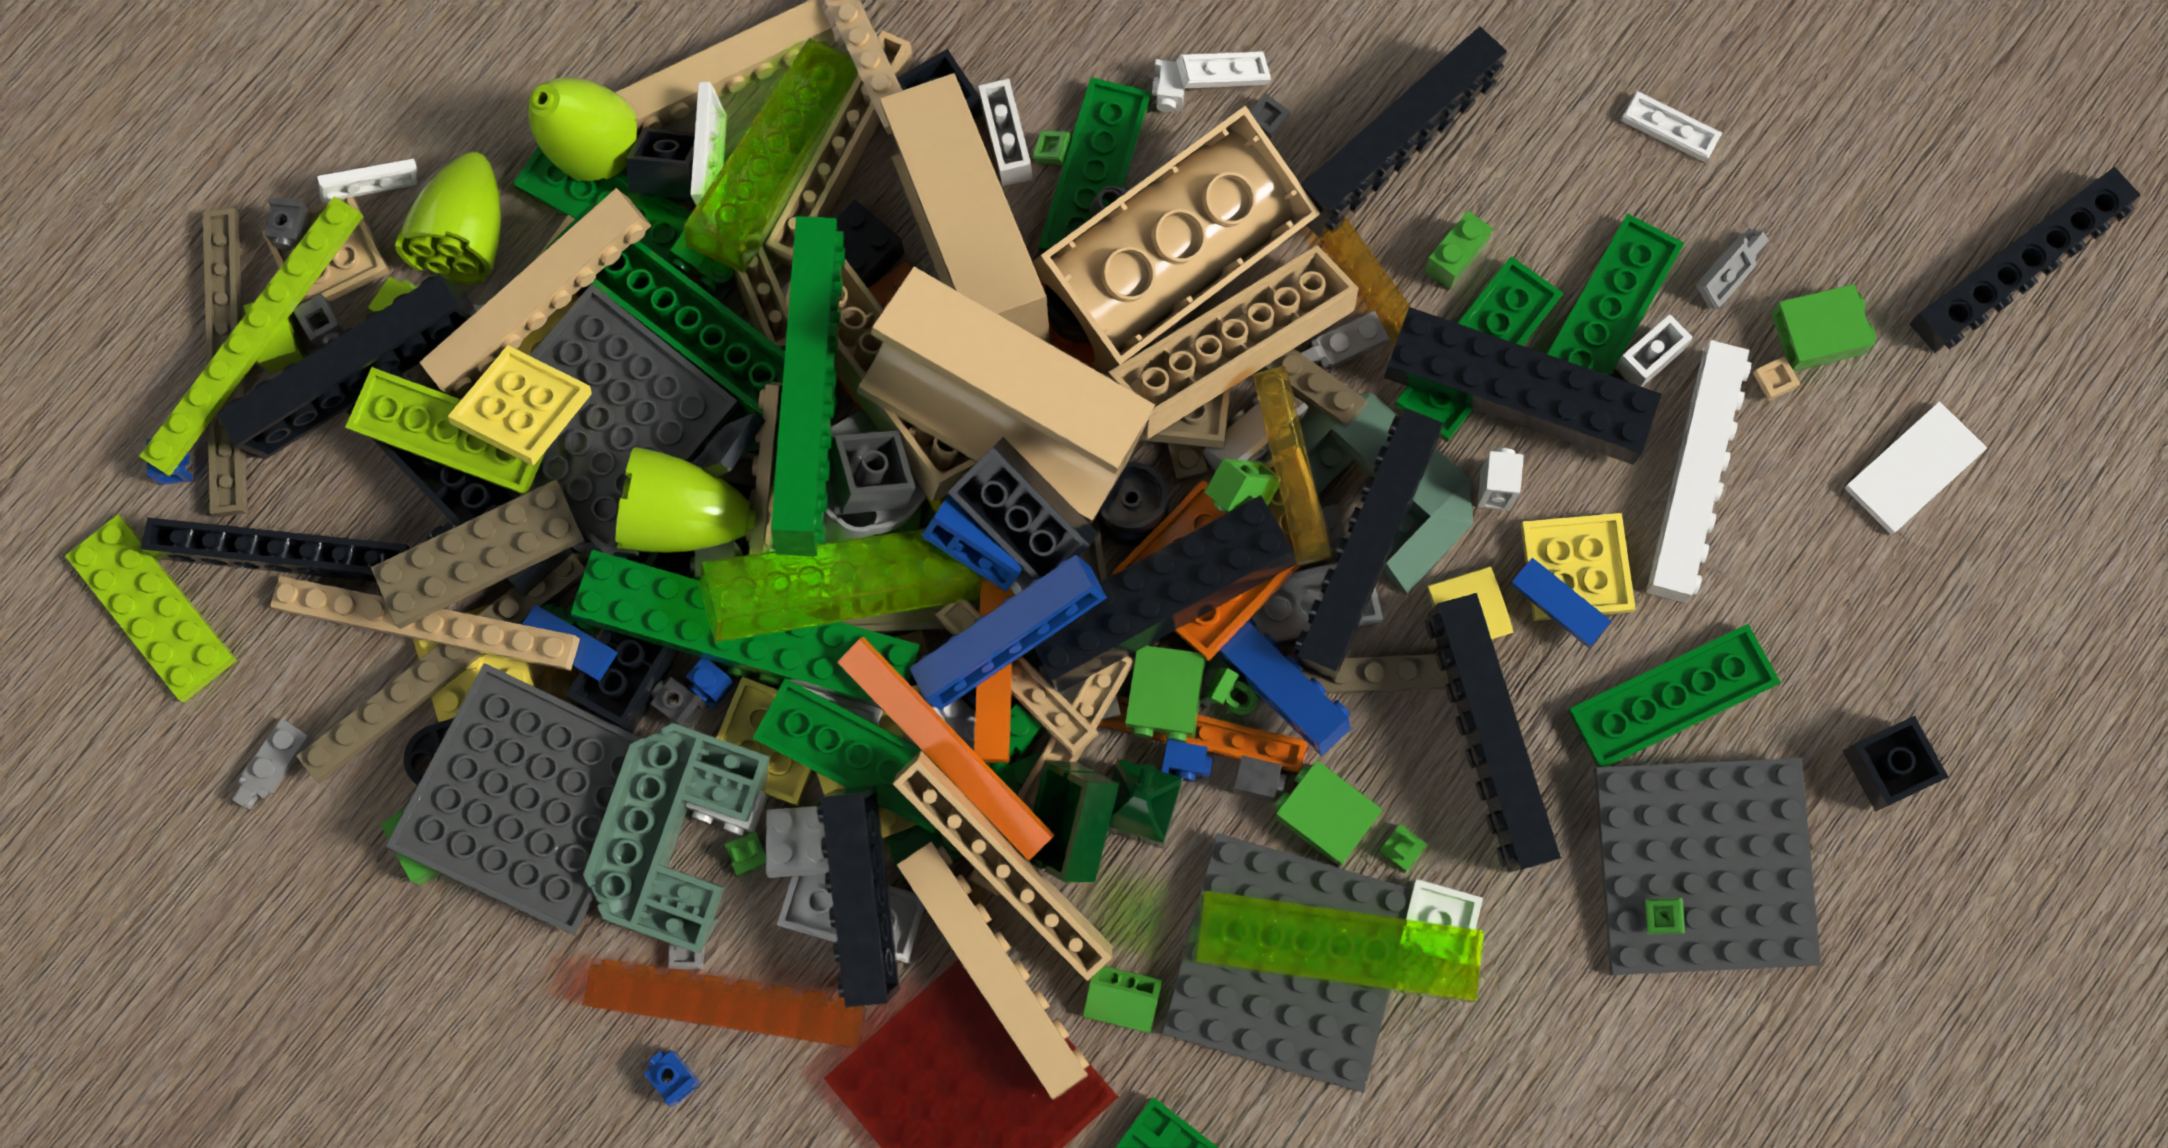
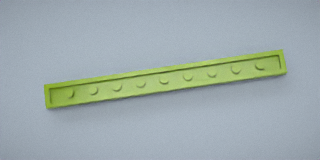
[139,196,364,476]

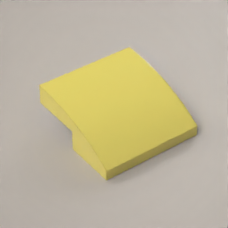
[1427,566,1513,639]

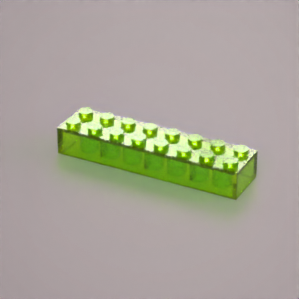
[684,38,858,273]
[699,528,984,642]
[1193,891,1484,1003]

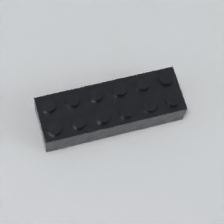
[817,785,900,1007]

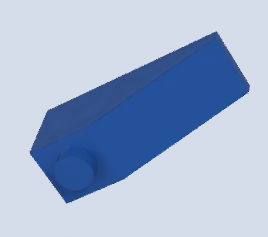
[921,494,1022,592]

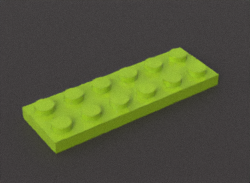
[345,367,546,495]
[65,514,237,703]

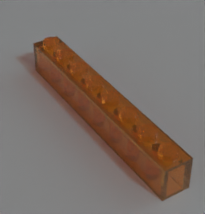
[583,959,867,1049]

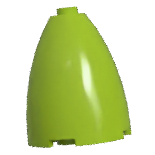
[527,77,638,182]
[395,152,501,285]
[615,447,757,553]

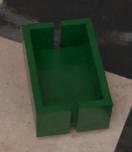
[1029,760,1119,882]

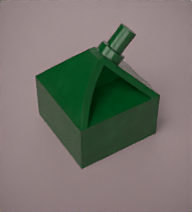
[1108,758,1183,848]

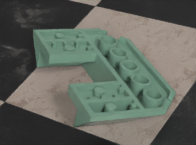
[1262,393,1473,595]
[583,723,770,953]

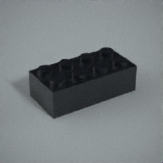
[948,437,1098,580]

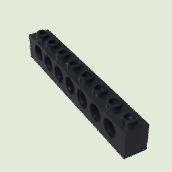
[1909,166,2141,353]
[141,517,411,582]

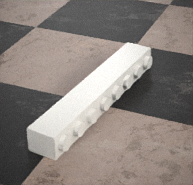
[1646,340,1752,603]

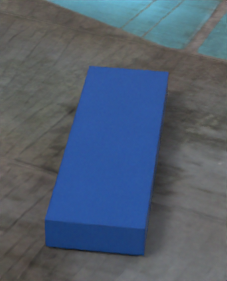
[1510,557,1612,648]
[522,604,618,681]

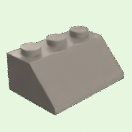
[1203,387,1309,472]

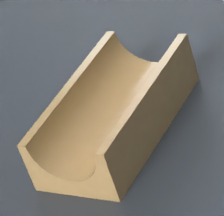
[880,73,1050,344]
[1032,106,1321,374]
[857,267,1155,525]

